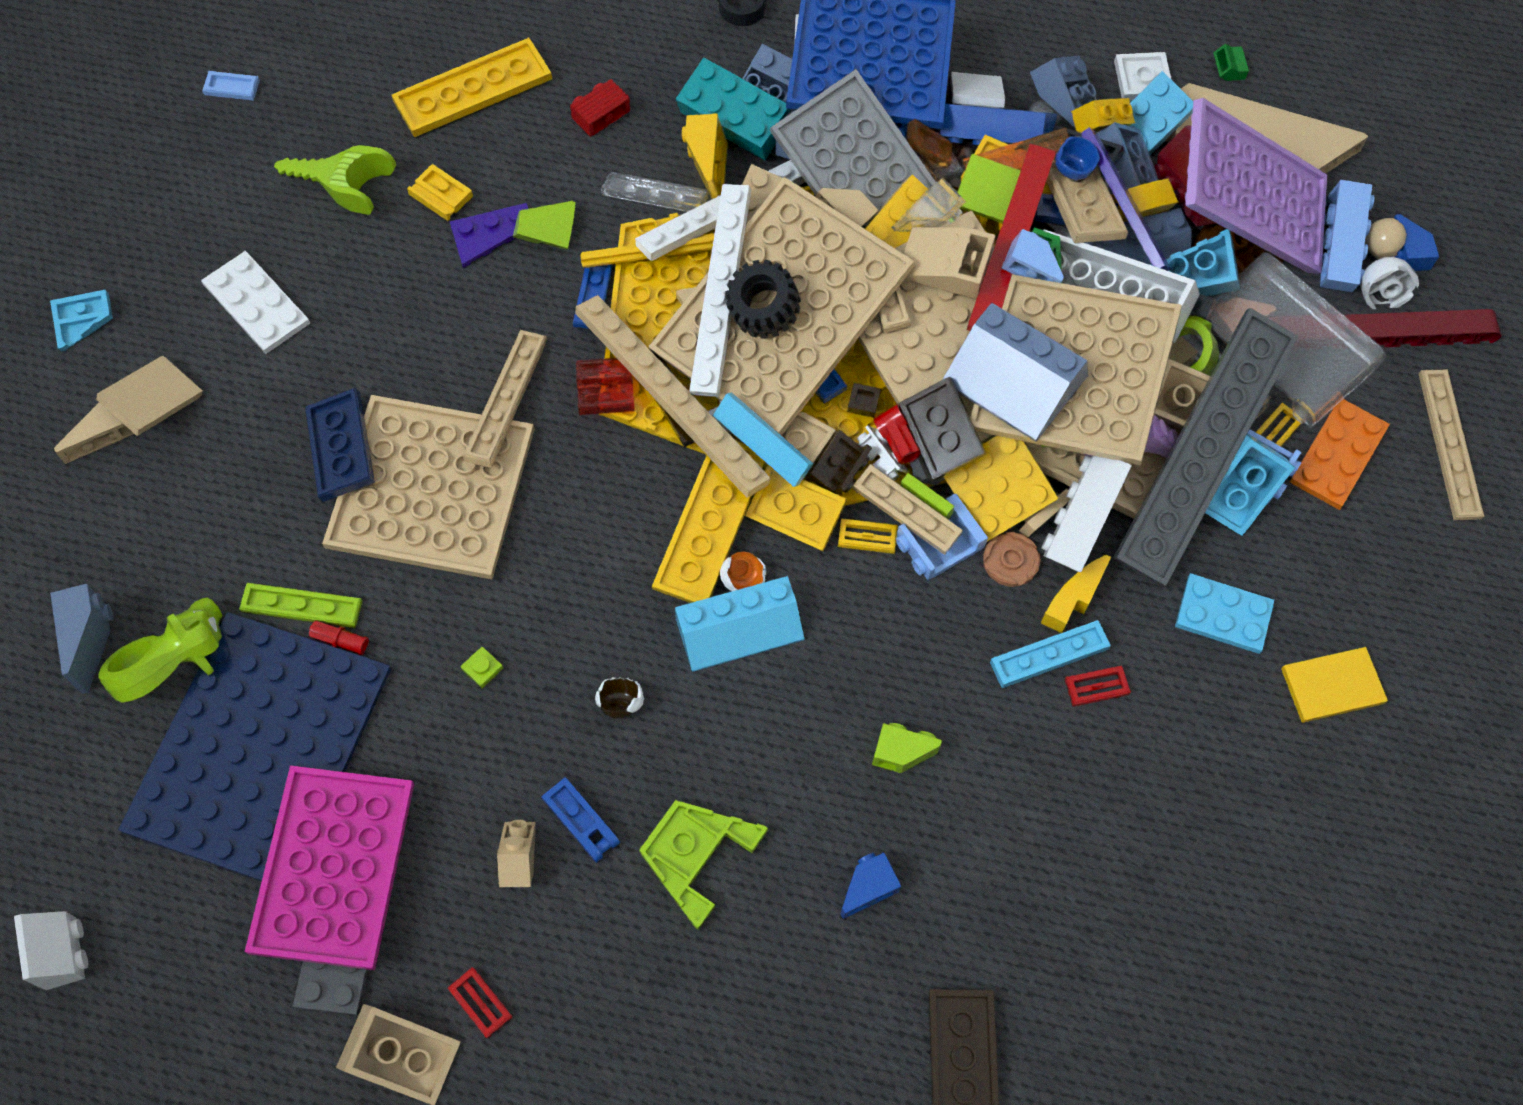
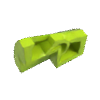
[513,201,576,249]

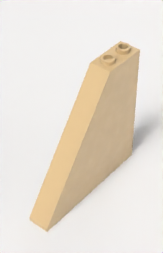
[1165,83,1369,174]

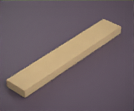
[463,330,547,468]
[1419,369,1484,520]

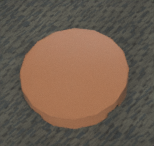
[983,532,1041,587]

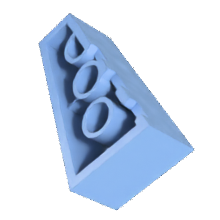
[1320,180,1374,292]

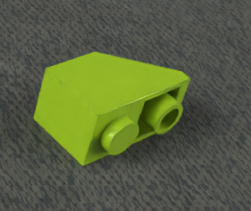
[872,723,942,773]

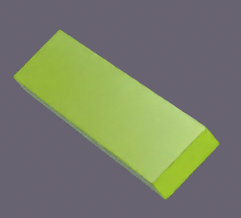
[239,583,362,628]

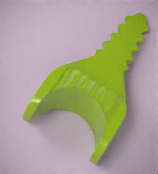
[274,145,396,215]

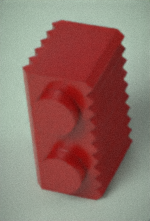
[570,79,630,137]

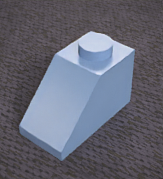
[1002,229,1064,283]

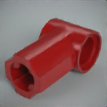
[873,404,921,465]

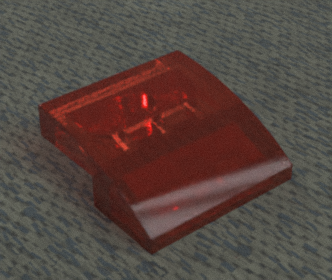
[576,358,635,415]

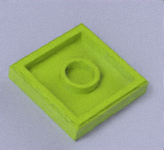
[953,154,1021,224]

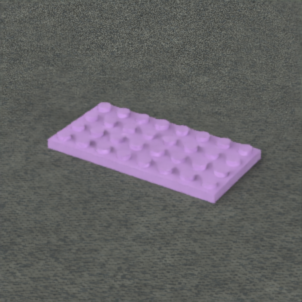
[1185,98,1327,274]

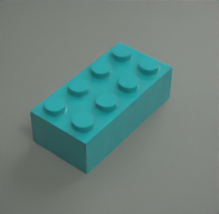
[676,57,791,160]

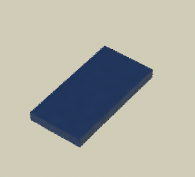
[305,388,375,502]

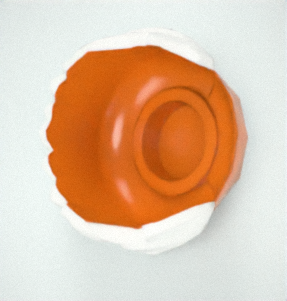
[720,551,766,592]

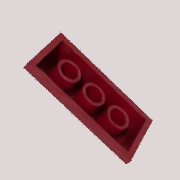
[1154,125,1216,227]

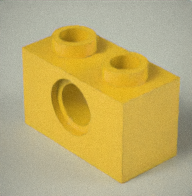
[1071,98,1135,133]

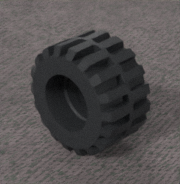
[725,260,801,339]

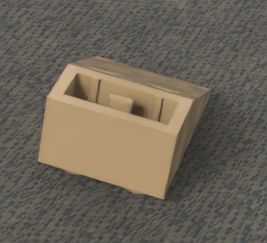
[904,227,995,299]

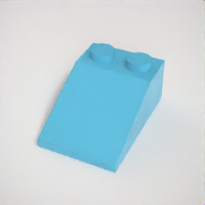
[1205,433,1295,536]

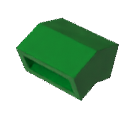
[1213,43,1249,81]

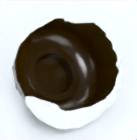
[595,677,644,719]

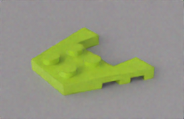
[639,800,768,930]

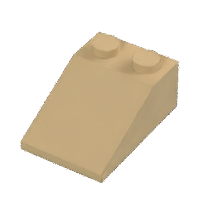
[336,1004,460,1105]

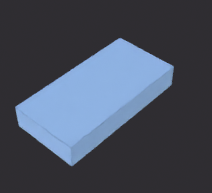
[202,71,260,101]

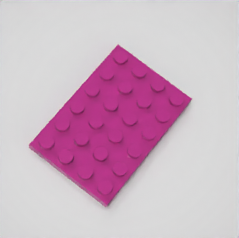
[245,766,414,971]

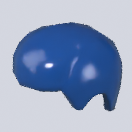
[1055,136,1100,181]

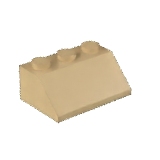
[1154,359,1210,433]

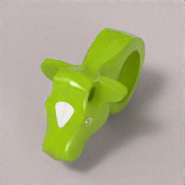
[98,598,223,703]

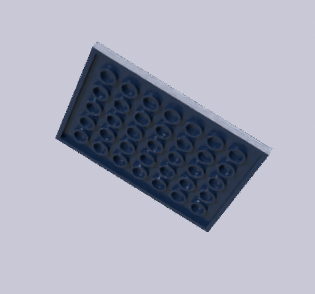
[118,612,392,882]

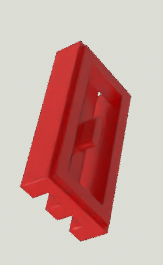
[1064,666,1131,707]
[447,967,513,1039]

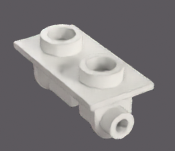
[857,425,910,481]

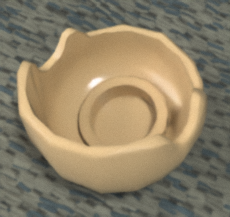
[1365,218,1407,260]

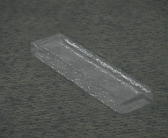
[601,171,708,212]

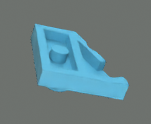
[50,290,113,351]

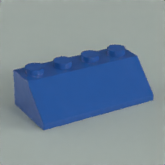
[940,104,1057,150]

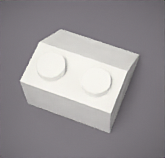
[14,911,88,990]

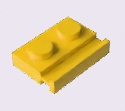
[407,164,473,221]

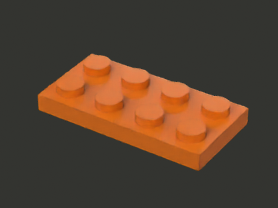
[1290,397,1390,510]

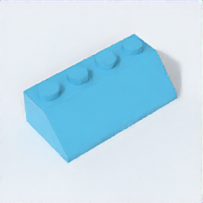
[675,576,804,672]

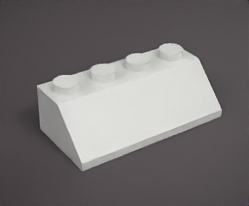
[1041,455,1132,572]

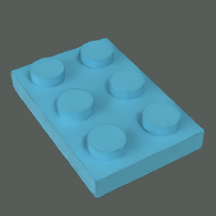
[1130,71,1193,155]
[1175,573,1274,654]

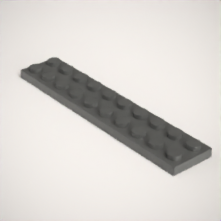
[1113,308,1299,586]

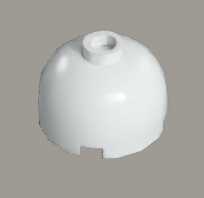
[1360,257,1419,309]

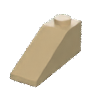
[54,402,134,464]

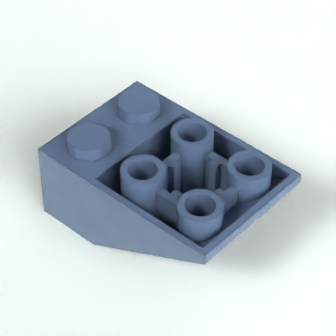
[742,44,792,103]
[1030,56,1097,127]

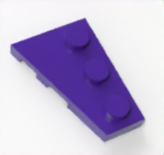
[450,203,528,268]

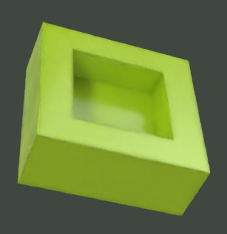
[460,647,503,688]

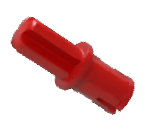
[309,621,369,655]

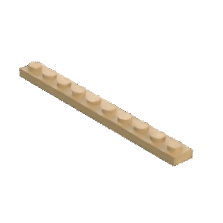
[575,295,771,498]

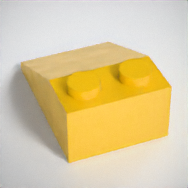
[682,114,728,199]

